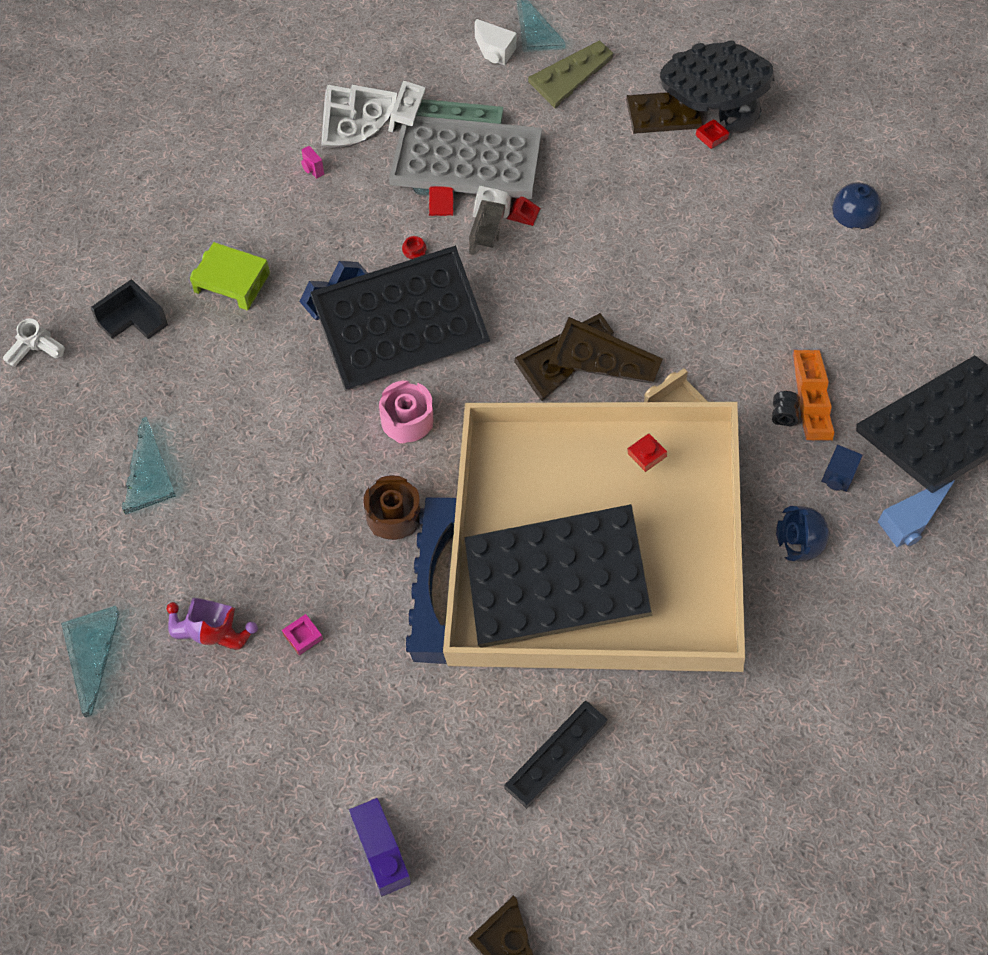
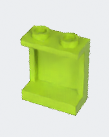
[190,242,270,310]

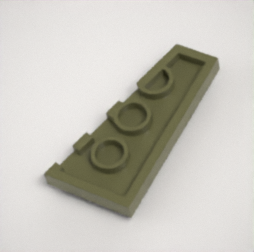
[528,40,613,108]

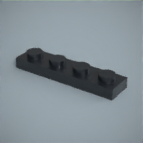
[504,700,608,809]

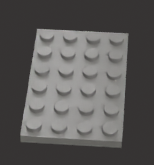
[389,116,542,199]

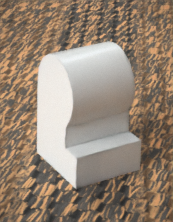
[473,186,511,218]

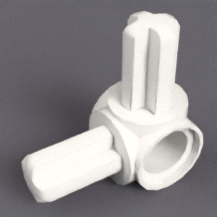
[3,318,65,367]

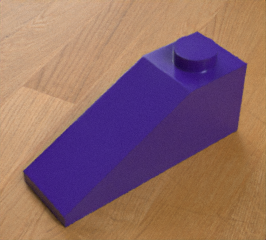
[349,798,411,897]

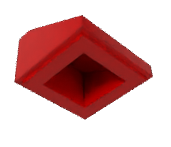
[429,186,453,216]
[506,196,541,226]

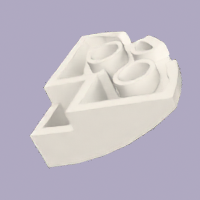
[322,85,397,147]

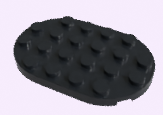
[660,40,775,112]

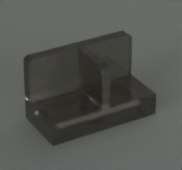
[469,200,505,255]

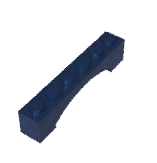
[406,497,457,664]

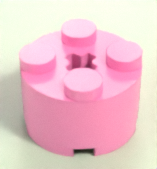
[379,381,434,443]

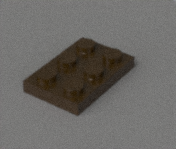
[626,92,702,134]

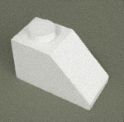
[475,19,517,65]

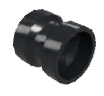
[772,391,800,427]

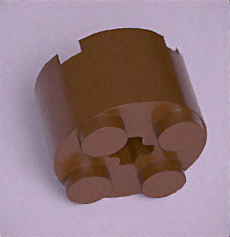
[363,475,420,540]

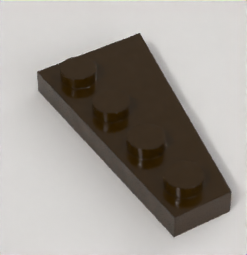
[514,313,614,401]
[548,317,663,383]

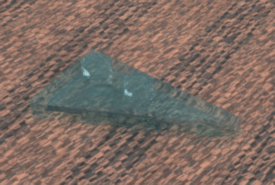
[516,0,566,52]
[122,417,176,515]
[61,605,119,718]

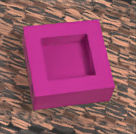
[301,146,324,179]
[282,614,323,656]

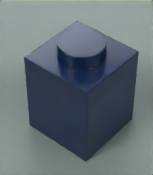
[821,444,863,492]

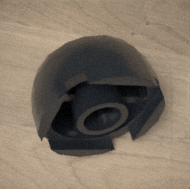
[718,98,762,132]

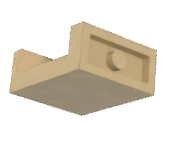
[644,368,708,402]

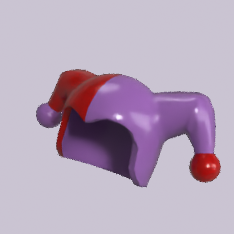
[166,598,258,650]

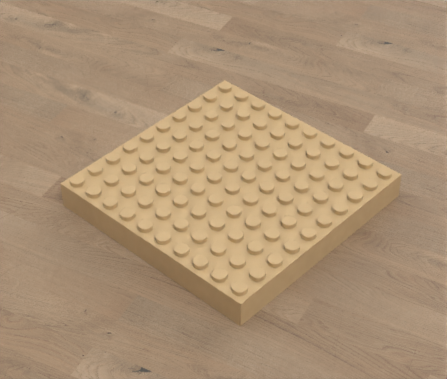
[443,402,745,672]

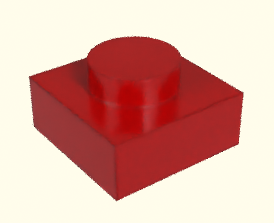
[696,119,730,149]
[627,433,667,472]

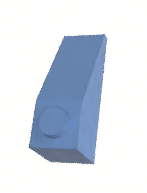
[878,480,954,547]

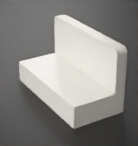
[388,81,425,132]

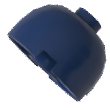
[832,182,882,229]
[776,506,830,562]

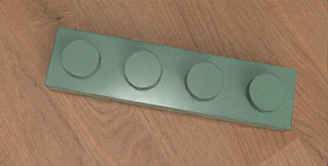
[416,99,503,124]

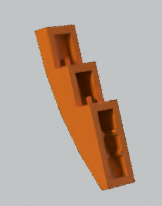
[793,350,835,440]

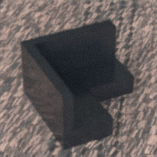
[91,279,168,339]

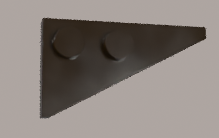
[468,895,533,955]

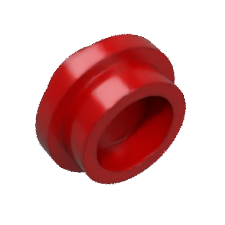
[402,236,427,259]

